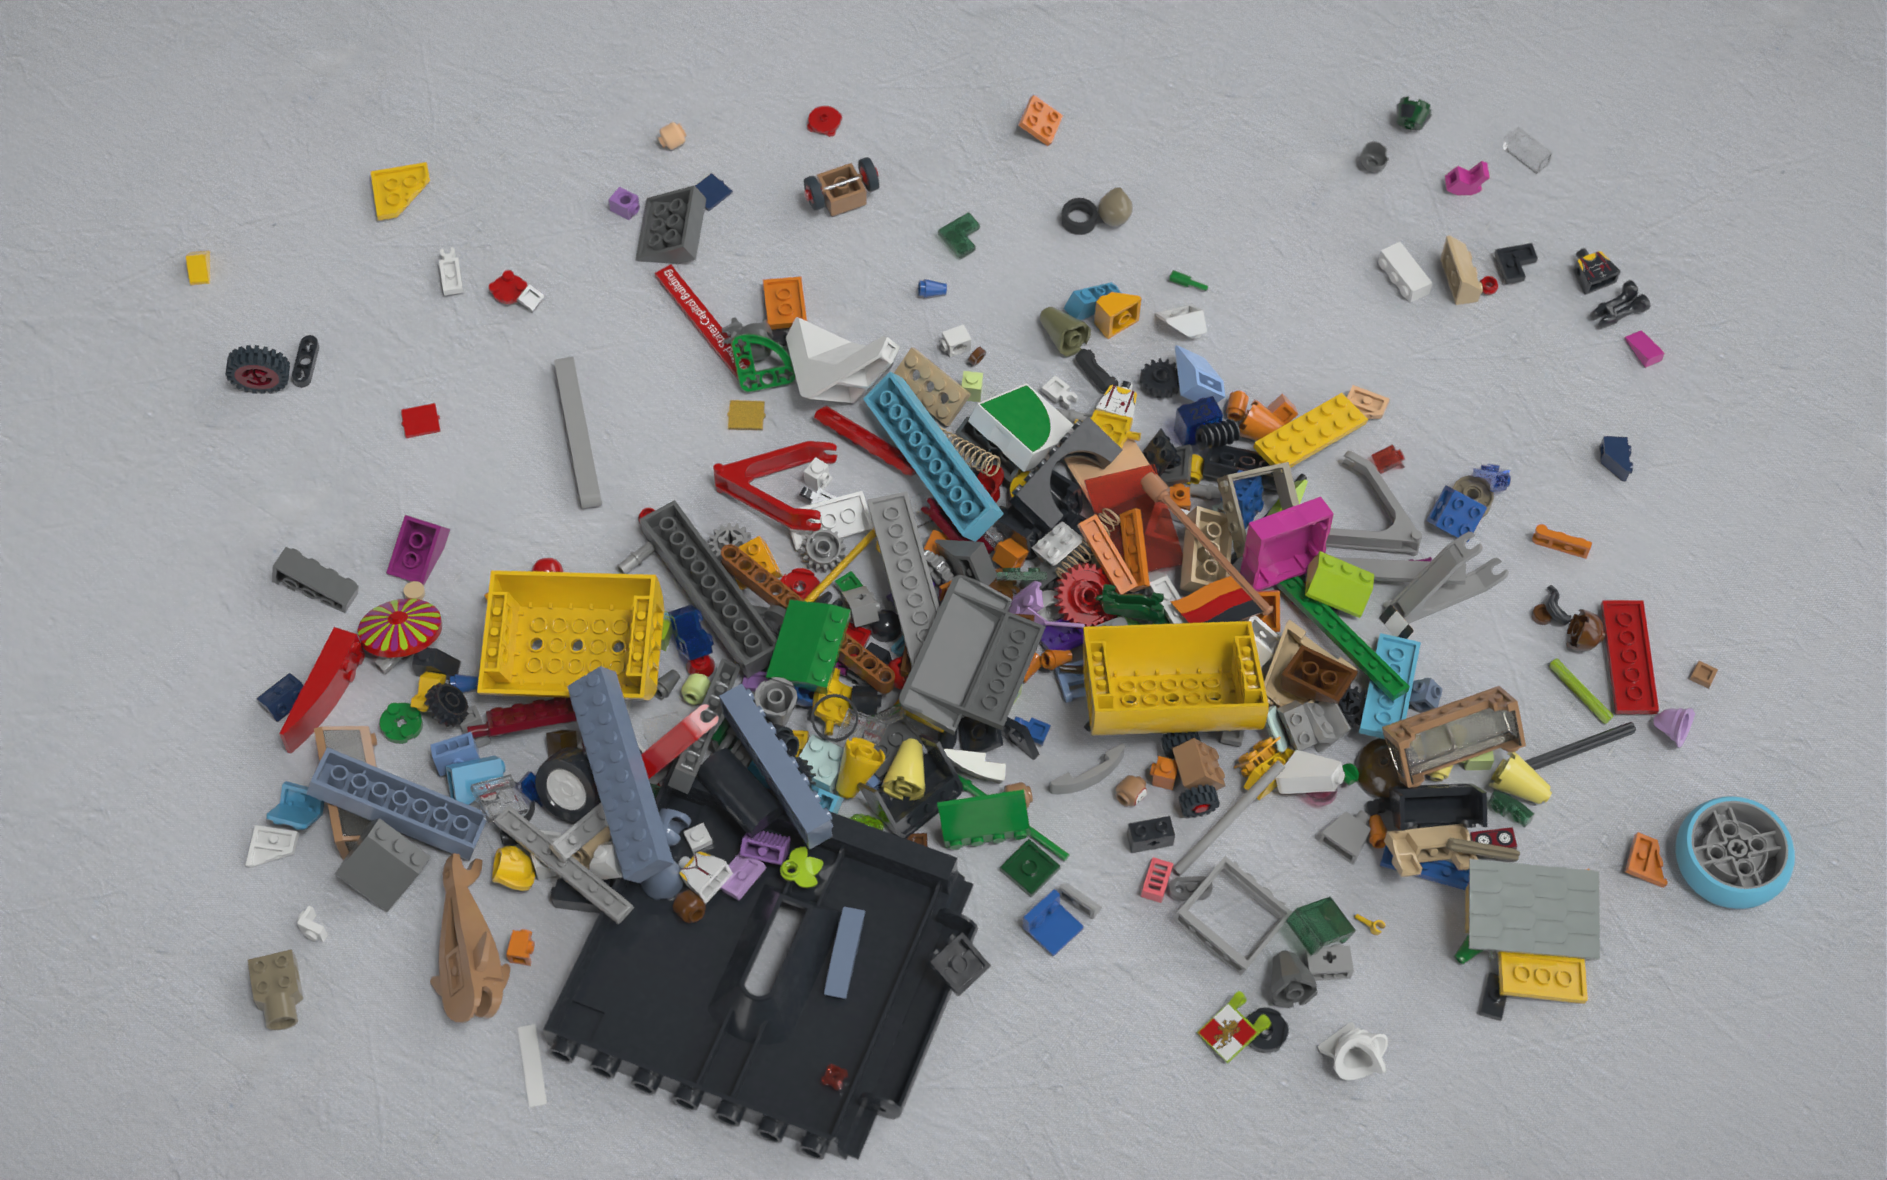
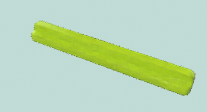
[1549,658,1613,724]

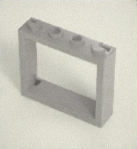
[1173,856,1293,975]

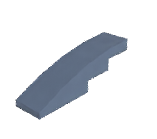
[824,907,865,998]

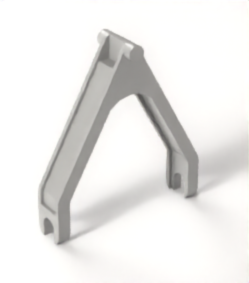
[1326,451,1422,556]
[1383,532,1509,624]

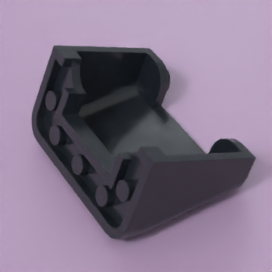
[993,469,1083,559]

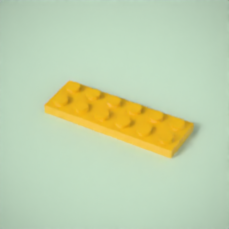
[1253,393,1368,471]

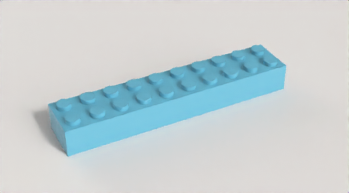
[863,371,1004,542]

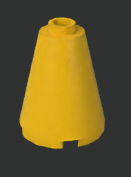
[836,737,885,799]

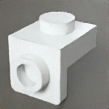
[297,906,328,943]

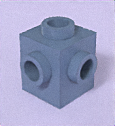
[1409,678,1443,713]

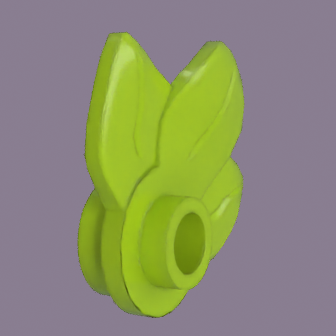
[780,847,824,888]

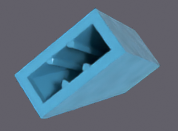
[445,755,505,805]

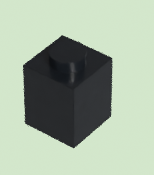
[851,686,882,715]

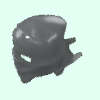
[721,317,773,361]

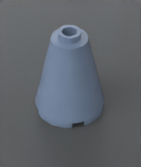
[641,859,684,900]

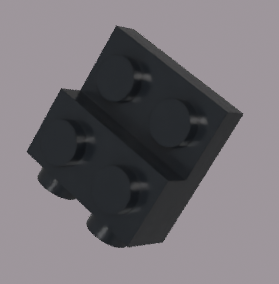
[926,932,991,996]

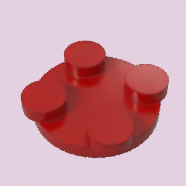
[807,106,842,137]
[489,270,528,304]

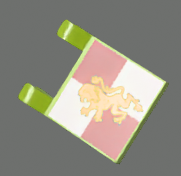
[1197,991,1271,1064]

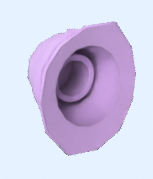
[1654,708,1695,747]

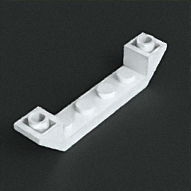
[1144,570,1188,624]

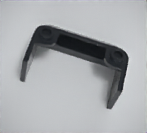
[857,734,963,838]
[1389,783,1488,831]

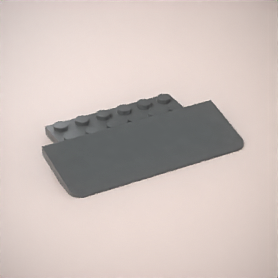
[899,575,1046,736]

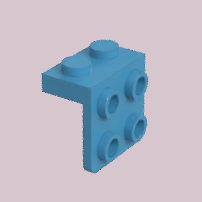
[266,781,325,830]

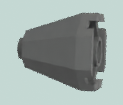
[1271,950,1318,1008]

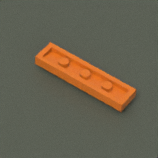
[1119,508,1150,592]
[1077,514,1138,594]

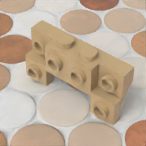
[1384,824,1478,877]

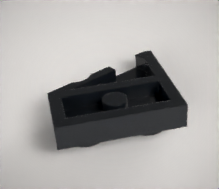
[1001,717,1040,760]

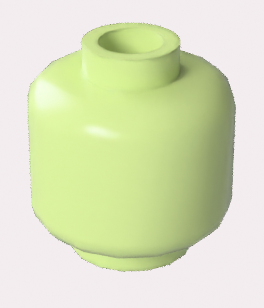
[681,673,711,705]

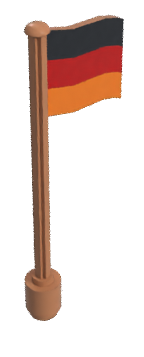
[1140,472,1273,623]

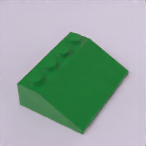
[766,600,851,695]
[937,789,1031,850]

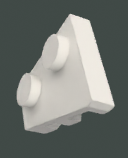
[246,825,299,868]

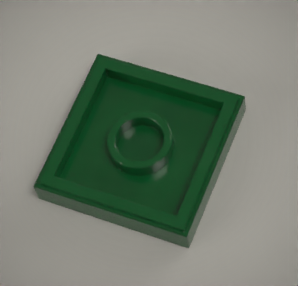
[999,839,1061,898]

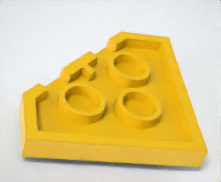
[370,162,430,221]

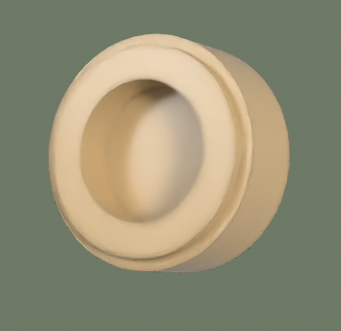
[404,581,425,600]

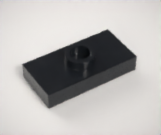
[1479,972,1507,1021]

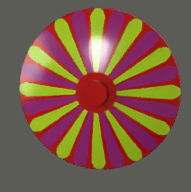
[358,598,443,658]

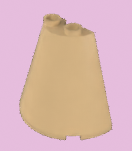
[1264,619,1357,708]

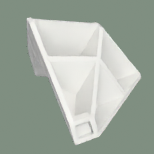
[786,317,900,403]

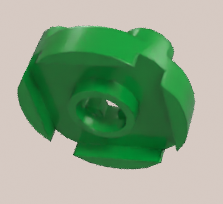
[379,702,423,744]

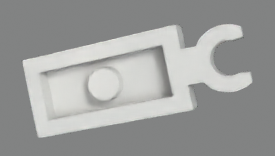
[439,247,464,296]

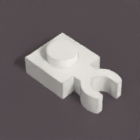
[1042,375,1078,409]

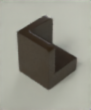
[546,729,578,757]

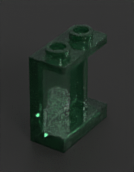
[1286,896,1356,956]

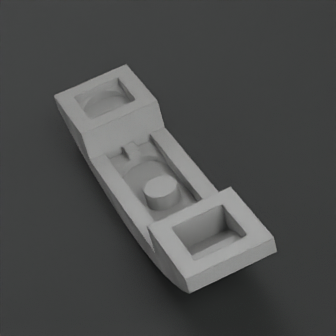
[1050,743,1125,794]

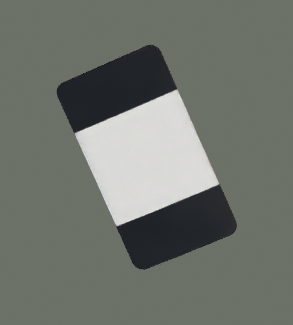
[1379,605,1414,639]

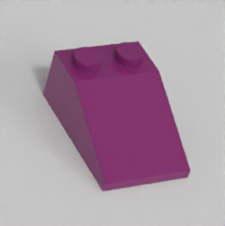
[386,515,450,585]

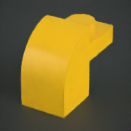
[411,671,446,712]

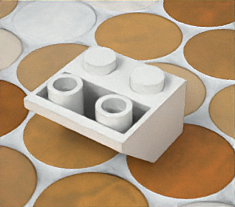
[1242,616,1281,667]

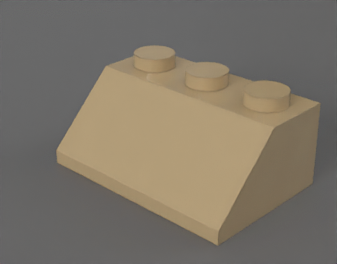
[1440,235,1483,305]

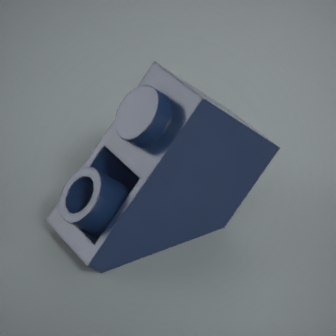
[1599,436,1633,481]

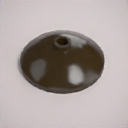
[1355,738,1419,798]

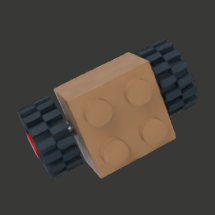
[1161,732,1226,818]

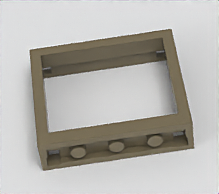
[1217,462,1299,558]

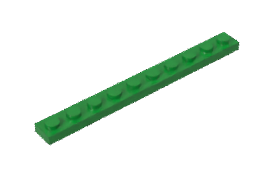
[1276,576,1410,701]

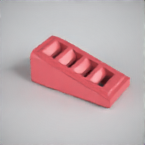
[1141,857,1174,903]

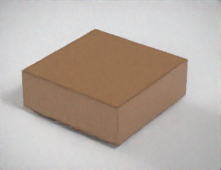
[1689,661,1718,689]

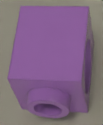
[609,186,640,220]

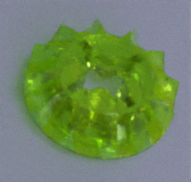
[850,813,884,830]

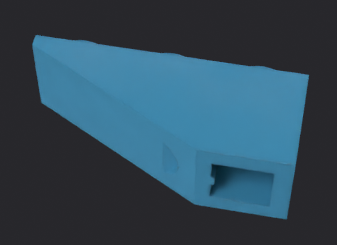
[1063,282,1122,320]

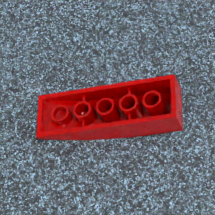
[279,627,365,754]

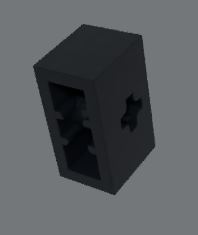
[1127,816,1175,853]

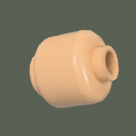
[658,122,687,150]

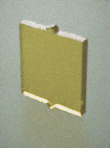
[727,400,766,431]

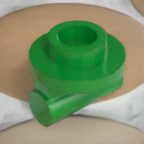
[1342,763,1359,786]

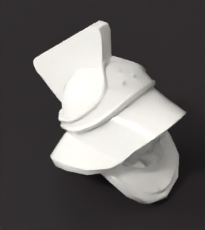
[1318,1022,1388,1080]

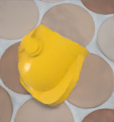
[492,846,535,891]

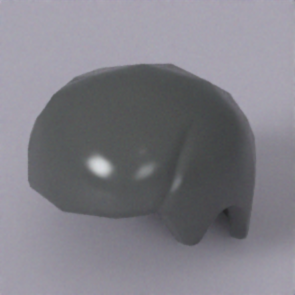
[1360,141,1389,172]

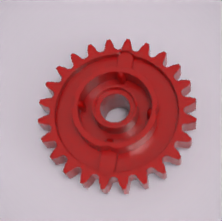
[1054,563,1111,629]

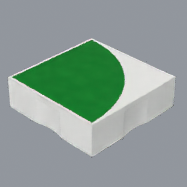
[968,383,1074,472]

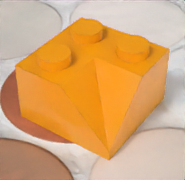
[1094,292,1142,339]

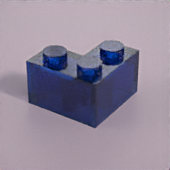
[668,605,714,661]

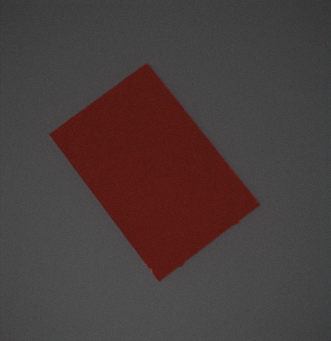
[1084,464,1183,573]

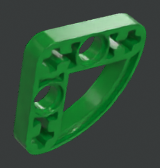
[731,334,796,392]

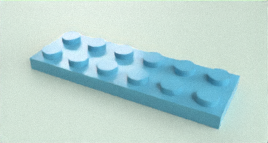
[1359,633,1421,739]

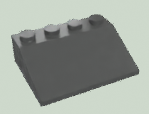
[636,186,706,264]

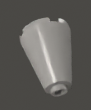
[754,677,797,726]

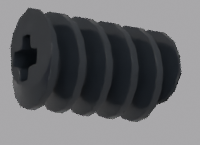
[1195,419,1240,450]

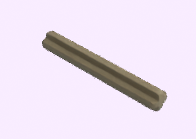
[1446,838,1520,862]

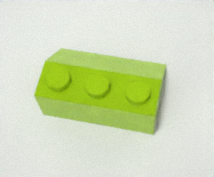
[1305,551,1374,618]

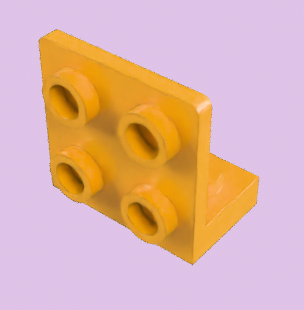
[727,536,783,590]

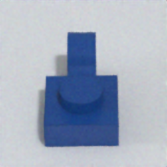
[1014,717,1051,746]

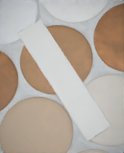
[518,1024,547,1107]

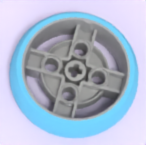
[1675,796,1795,909]

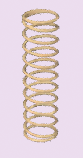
[940,427,1001,477]
[1055,508,1120,579]

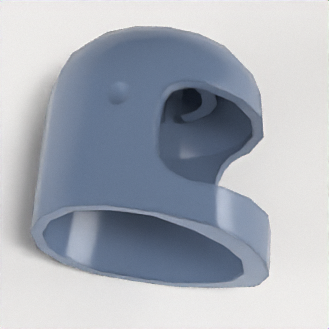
[659,809,691,847]

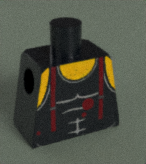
[1574,248,1621,295]

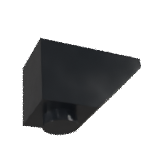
[412,647,461,680]

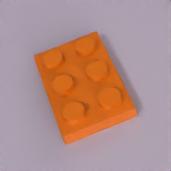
[763,276,807,329]

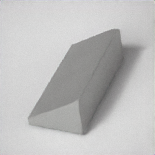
[1058,883,1102,919]

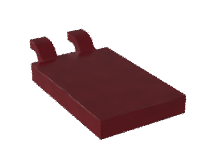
[920,497,994,555]

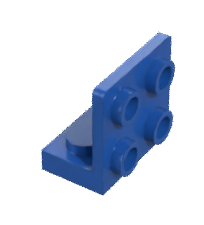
[1221,470,1264,529]
[1426,485,1487,542]
[1022,889,1084,956]

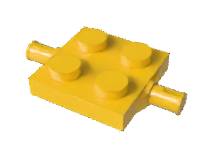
[1074,410,1141,448]
[812,668,852,736]

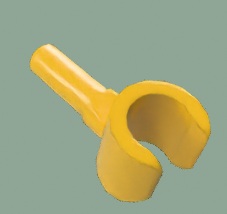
[1355,914,1386,935]

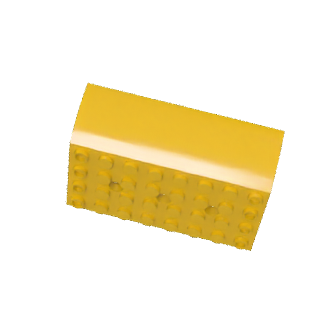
[477,570,665,700]
[1083,621,1269,736]

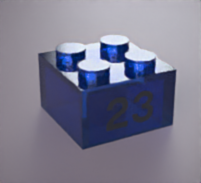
[1174,396,1223,446]

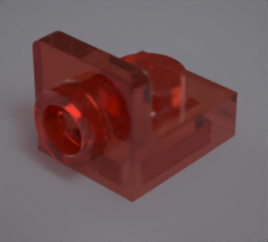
[1371,444,1406,474]

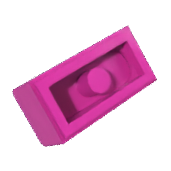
[1624,330,1665,368]

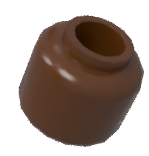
[673,890,706,923]

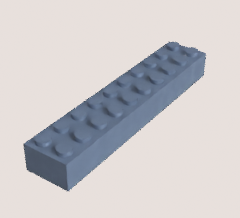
[567,666,674,883]

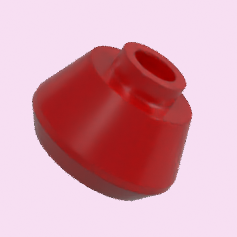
[687,652,715,677]

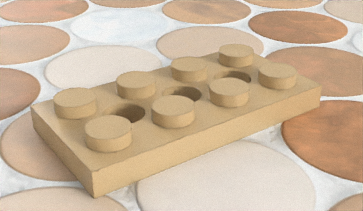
[894,347,971,426]

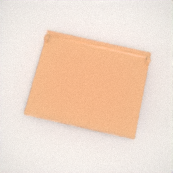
[1064,439,1155,514]

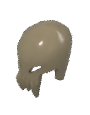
[1098,187,1133,227]

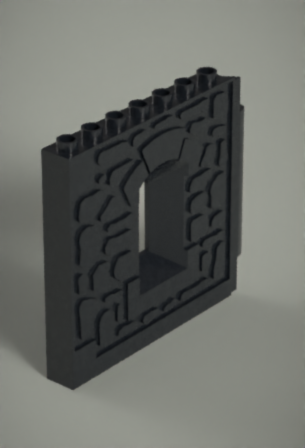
[543,756,978,1160]

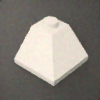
[1155,304,1207,339]
[589,841,623,880]

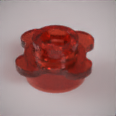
[822,1064,848,1090]

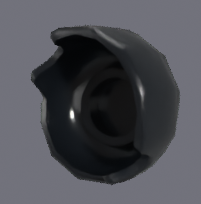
[870,609,901,642]

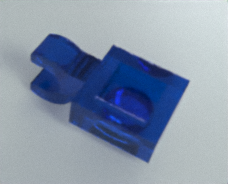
[515,771,543,807]

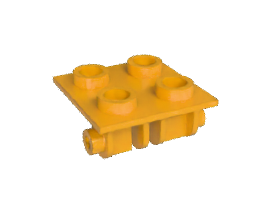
[1234,736,1281,778]

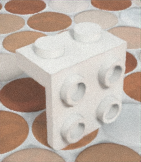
[1032,522,1083,566]

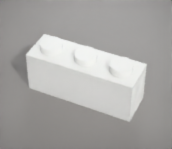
[1378,242,1432,303]

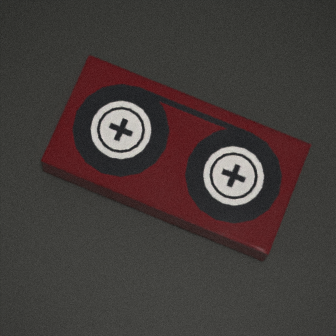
[1470,827,1518,849]

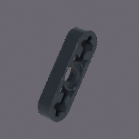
[292,335,320,388]

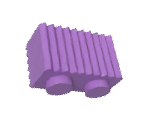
[740,831,790,865]

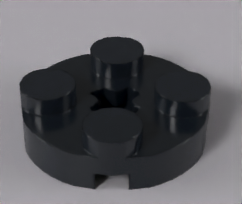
[1246,1007,1289,1053]

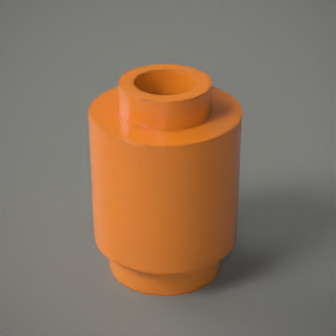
[1226,390,1249,421]

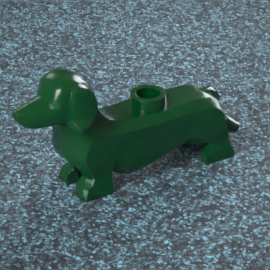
[1095,584,1170,625]

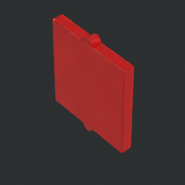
[401,403,441,439]

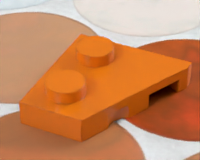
[1625,832,1668,888]

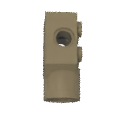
[247,949,303,1030]

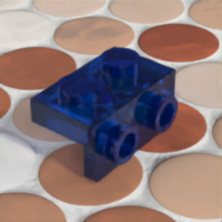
[1472,463,1511,492]

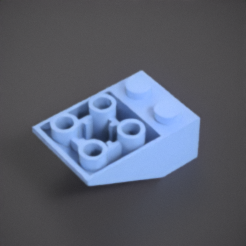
[1175,345,1225,408]

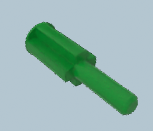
[1169,270,1208,291]

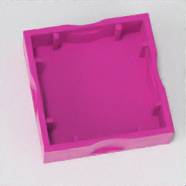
[1240,496,1334,591]

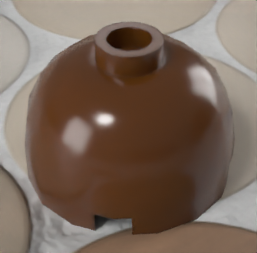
[1566,609,1605,652]

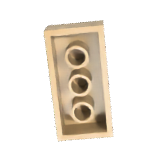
[1180,506,1232,593]

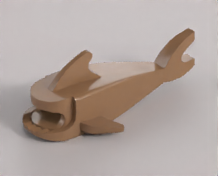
[430,853,511,1023]

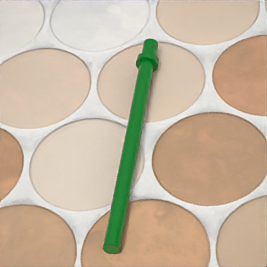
[957,773,1070,861]

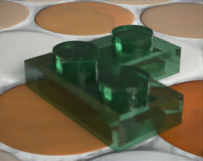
[938,212,980,259]
[996,568,1047,581]

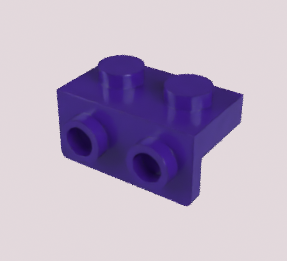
[1041,618,1083,651]

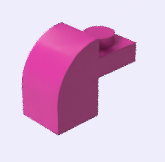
[1445,161,1490,195]

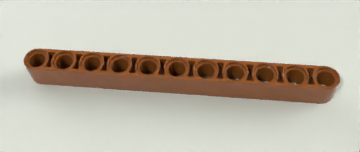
[721,544,895,694]

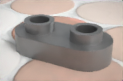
[1169,876,1213,901]

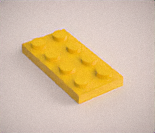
[1498,951,1588,1004]

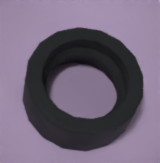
[1061,198,1098,235]

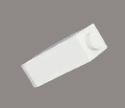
[1276,750,1345,794]

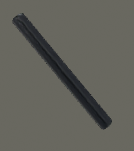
[1525,722,1636,770]

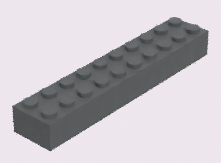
[640,500,777,678]

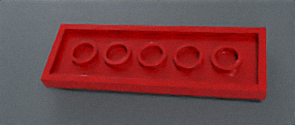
[1601,600,1659,714]

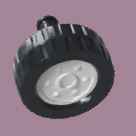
[535,747,601,822]

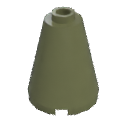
[1040,307,1091,357]

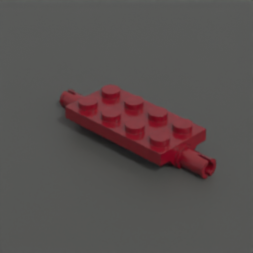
[467,697,577,738]

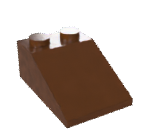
[1280,645,1358,704]

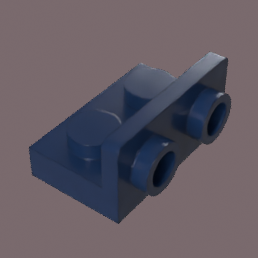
[256,673,304,722]

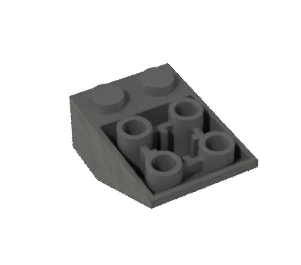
[935,539,997,586]

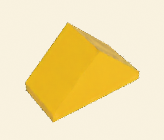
[186,250,210,285]

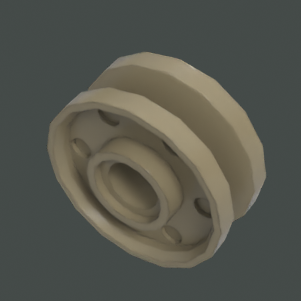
[1452,475,1494,519]

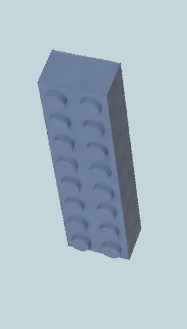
[719,683,833,849]
[307,747,489,861]

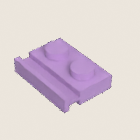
[1009,580,1044,614]
[720,852,766,900]

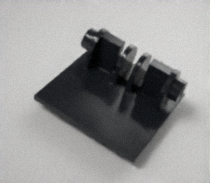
[1142,428,1181,477]

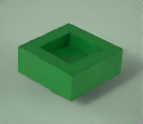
[835,571,863,594]

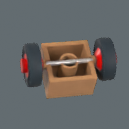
[803,157,879,216]

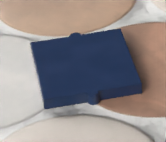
[695,173,733,211]

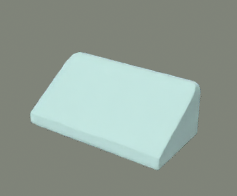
[1266,706,1289,752]

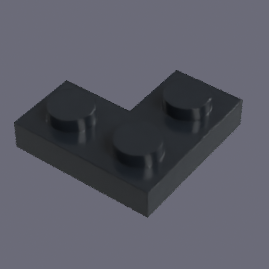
[1494,243,1538,284]

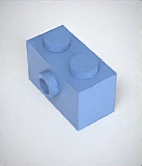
[430,732,480,776]

